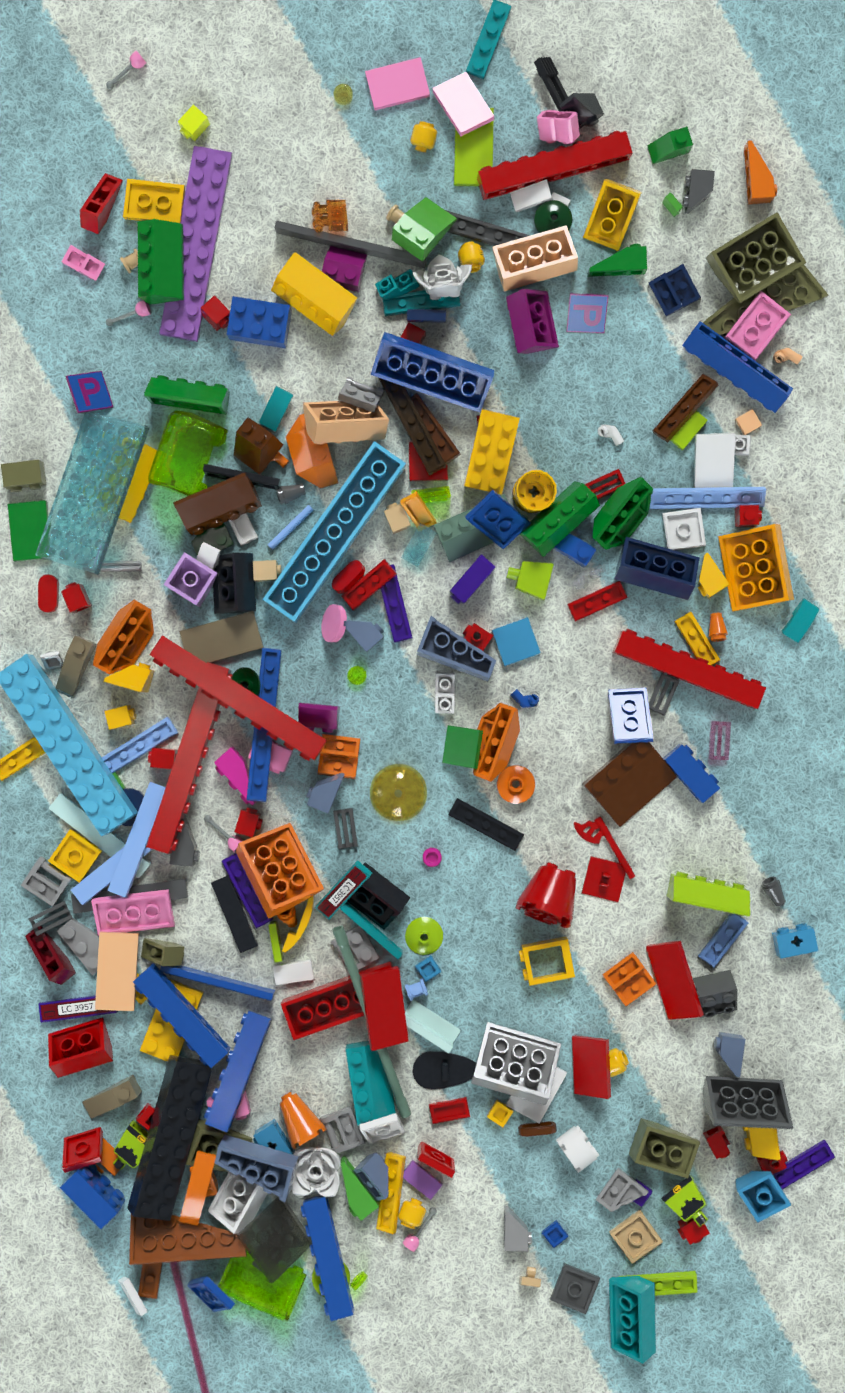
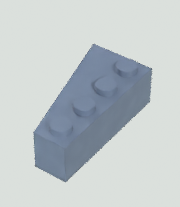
[416,616,496,682]
[215,1135,299,1202]

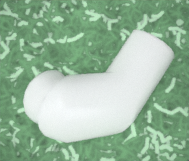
[598,424,625,446]

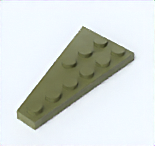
[703,265,829,336]

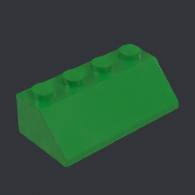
[138,219,184,305]
[144,375,230,415]
[520,481,600,557]

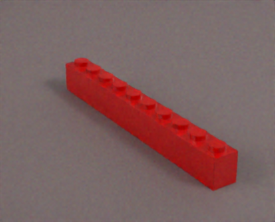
[149,635,327,761]
[146,662,233,854]

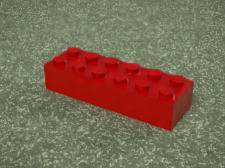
[281,961,404,1040]

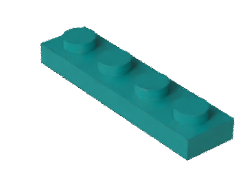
[466,0,512,80]

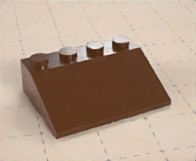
[582,742,677,827]

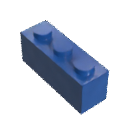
[663,744,720,803]

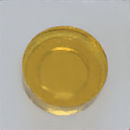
[333,84,353,105]

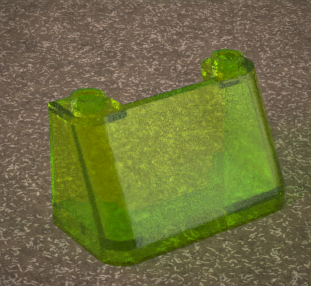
[148,410,228,497]
[217,1243,307,1322]

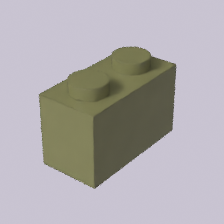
[1,459,46,492]

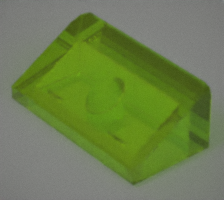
[411,486,451,503]

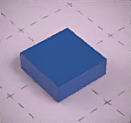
[541,1220,569,1248]

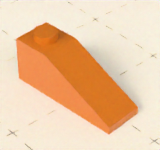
[744,140,777,205]

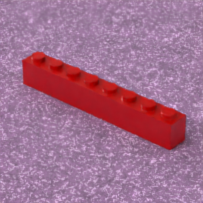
[477,131,633,200]
[612,629,766,709]

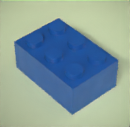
[227,296,292,349]
[60,1164,125,1229]

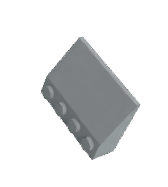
[471,1022,561,1105]

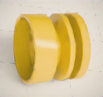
[512,470,557,513]

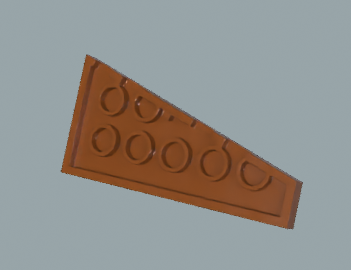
[129,1214,247,1265]

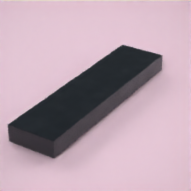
[203,464,281,490]
[448,798,524,851]
[211,875,258,953]

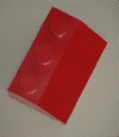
[48,1017,113,1078]

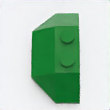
[593,477,653,550]

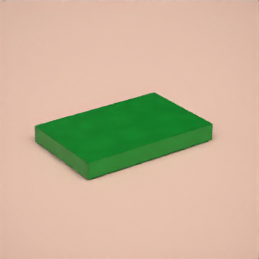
[7,500,53,562]

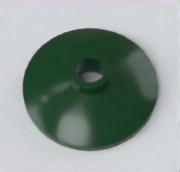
[534,200,573,233]
[232,667,260,696]

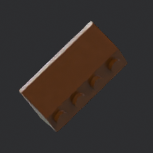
[173,472,262,536]

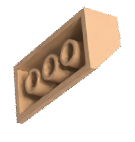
[493,225,578,292]
[303,401,389,444]

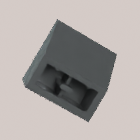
[693,970,738,1018]

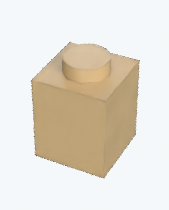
[384,503,411,534]
[253,560,282,582]

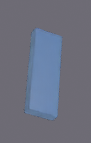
[698,913,748,968]

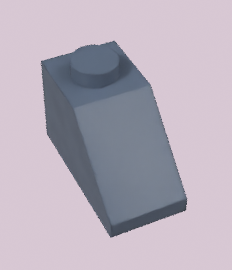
[343,620,384,652]
[306,773,345,813]
[714,1032,746,1078]
[353,1152,388,1201]

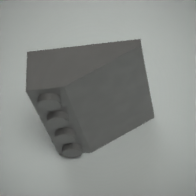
[703,1076,793,1129]

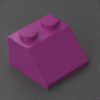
[322,246,367,292]
[298,703,340,733]

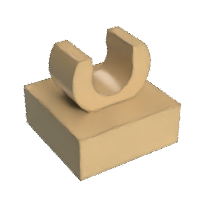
[519,1267,541,1287]

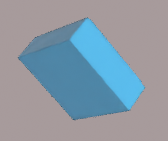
[415,955,442,982]

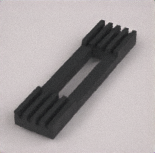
[534,57,583,129]

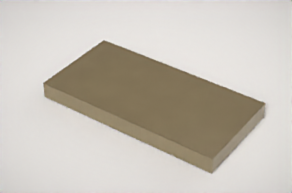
[179,611,264,663]

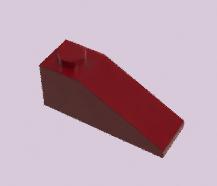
[25,926,76,985]

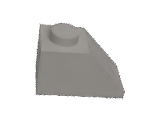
[504,1206,532,1251]

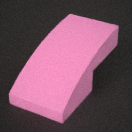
[62,245,105,281]

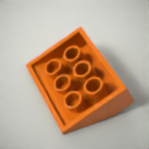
[236,823,324,919]

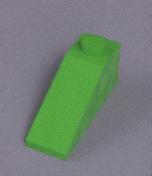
[341,1155,380,1221]

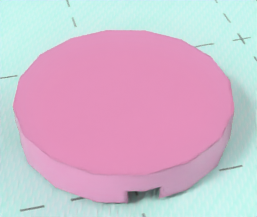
[321,604,347,643]

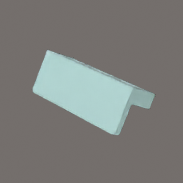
[405,1000,460,1053]

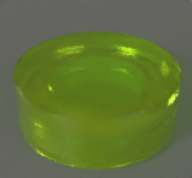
[347,666,367,685]
[350,1271,368,1291]

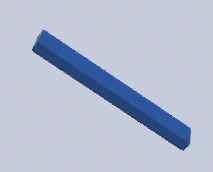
[160,966,275,1001]

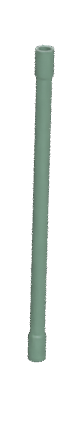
[332,925,411,1118]

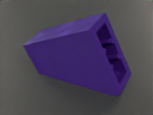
[450,554,496,604]

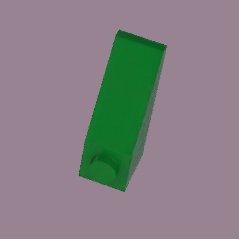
[587,244,647,277]

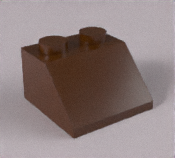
[233,417,283,475]

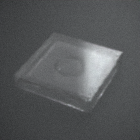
[260,773,310,822]

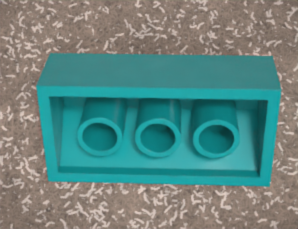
[345,1041,396,1126]
[609,1276,656,1364]

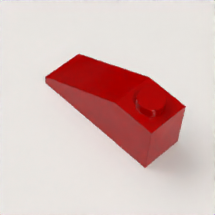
[80,173,123,234]

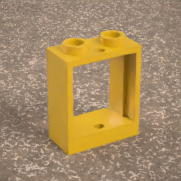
[519,936,575,986]

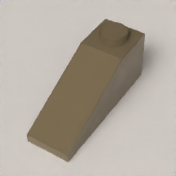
[56,635,97,696]
[82,1075,142,1119]

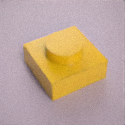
[487,1099,514,1127]

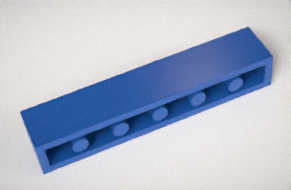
[682,321,793,413]
[133,963,231,1068]
[204,1011,272,1132]
[301,1195,355,1321]

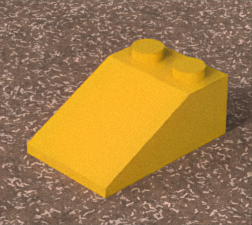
[583,179,642,251]

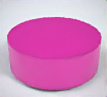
[423,847,442,867]

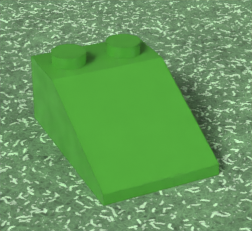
[392,197,457,262]

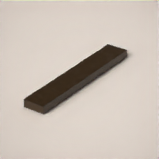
[379,378,446,476]

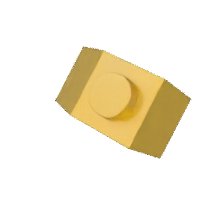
[697,552,729,599]

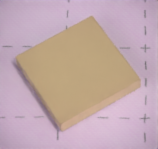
[609,1209,663,1264]

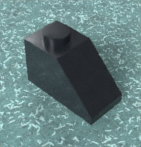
[559,93,604,127]

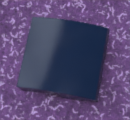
[648,264,701,317]
[407,309,446,323]

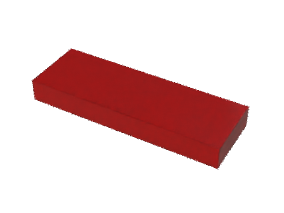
[341,559,397,611]
[567,581,628,621]

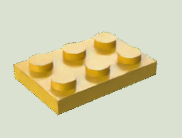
[123,179,186,223]

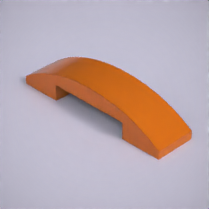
[179,1151,216,1226]

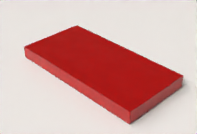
[646,941,704,1020]
[360,966,409,1051]

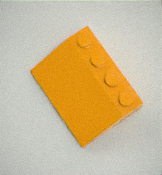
[718,524,794,611]

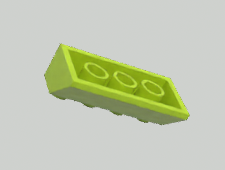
[666,871,750,917]

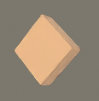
[735,409,762,435]

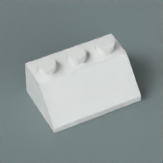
[208,1172,268,1234]

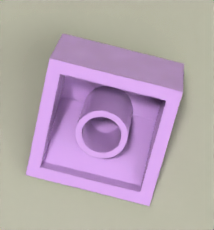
[164,552,217,607]

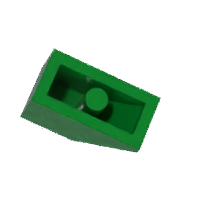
[647,126,693,164]

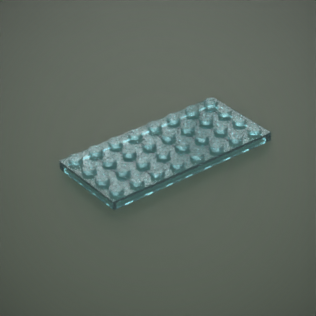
[35,412,150,575]

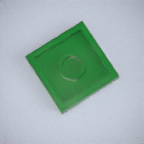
[442,725,483,769]

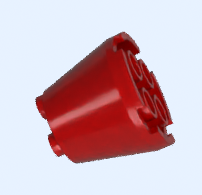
[515,862,576,928]

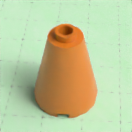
[279,1092,327,1150]

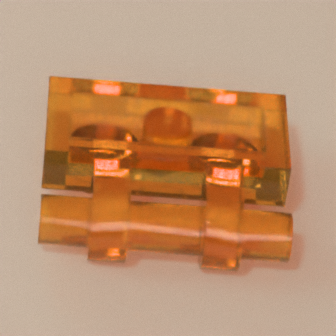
[311,200,348,233]

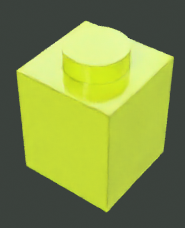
[178,105,210,141]

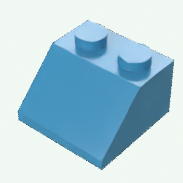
[735,1171,792,1223]

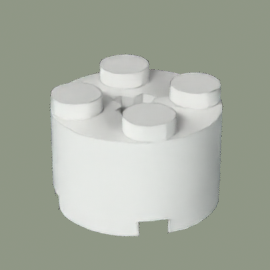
[556,1125,600,1173]

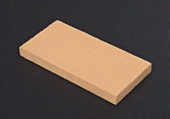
[95,931,139,1011]

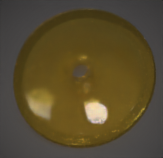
[370,764,427,821]

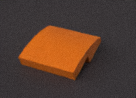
[317,734,360,779]
[602,952,656,1006]

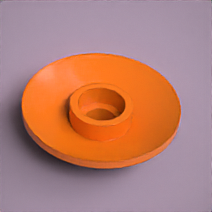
[497,765,535,804]

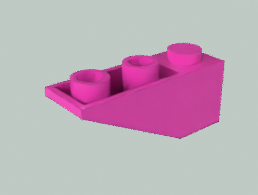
[214,747,256,806]

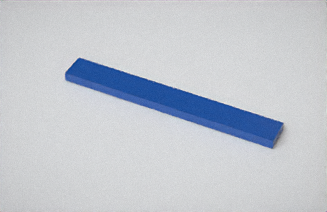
[246,648,282,802]

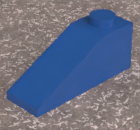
[553,533,597,568]

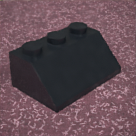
[213,552,256,614]
[347,862,410,930]

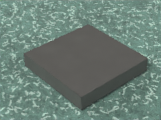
[550,1263,600,1314]

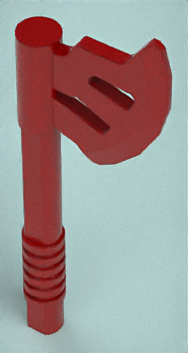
[574,816,635,879]

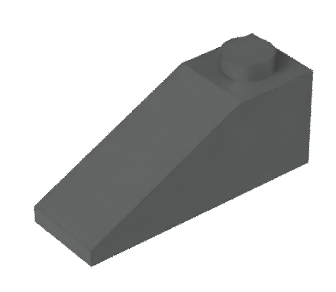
[169,814,200,867]

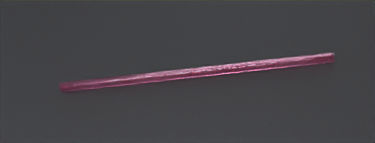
[170,1262,210,1393]

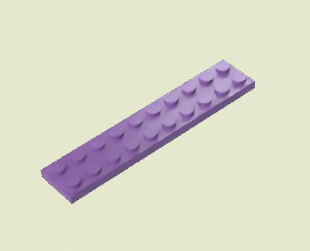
[159,146,232,342]

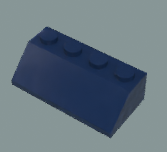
[614,537,700,600]

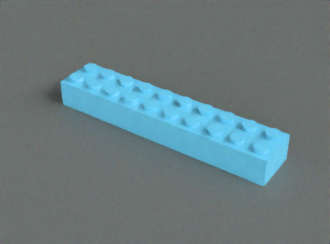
[262,441,406,623]
[0,654,138,836]

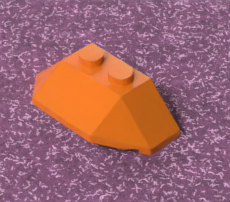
[286,414,339,489]
[92,599,154,675]
[473,703,520,782]

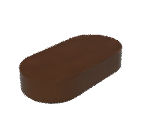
[518,1121,557,1137]

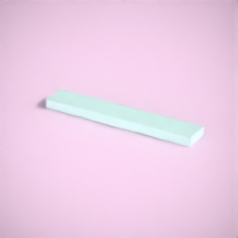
[49,793,152,879]

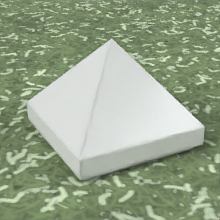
[40,651,64,670]

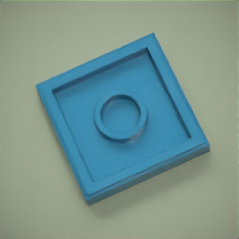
[492,617,541,666]

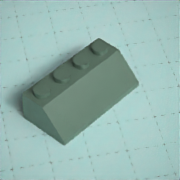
[434,494,509,563]

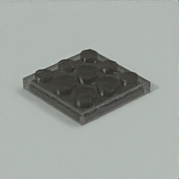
[237,1196,312,1283]

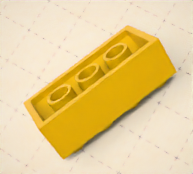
[271,252,357,336]
[94,437,163,523]

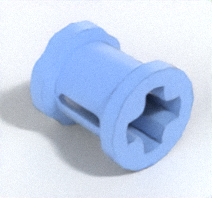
[405,979,428,1001]

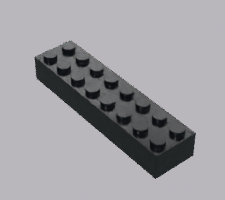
[127,1055,213,1221]

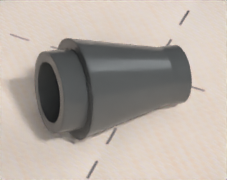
[276,484,306,505]
[762,876,786,906]

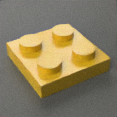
[48,829,102,883]

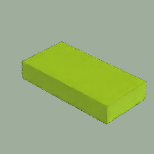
[670,411,708,450]
[268,921,284,963]

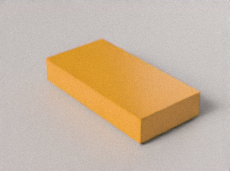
[400,491,436,532]

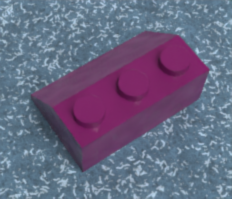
[506,289,559,354]

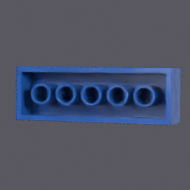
[370,332,494,413]

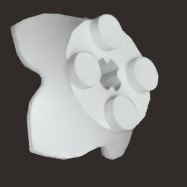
[413,254,472,300]
[291,1146,341,1197]

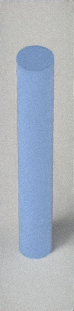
[268,505,313,550]

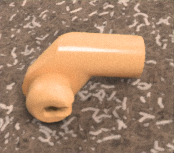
[773,348,803,365]

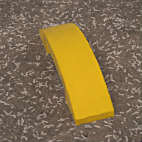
[282,895,315,953]

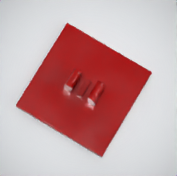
[581,856,626,902]

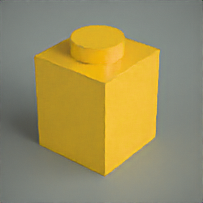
[104,705,137,730]

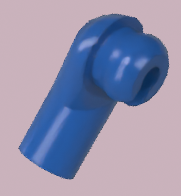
[510,689,539,708]

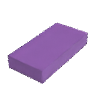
[403,1159,443,1200]

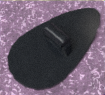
[412,1051,476,1089]

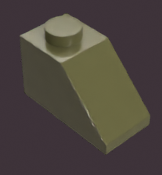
[141,938,184,966]

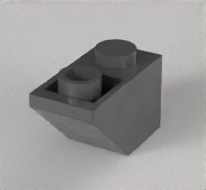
[682,169,715,214]

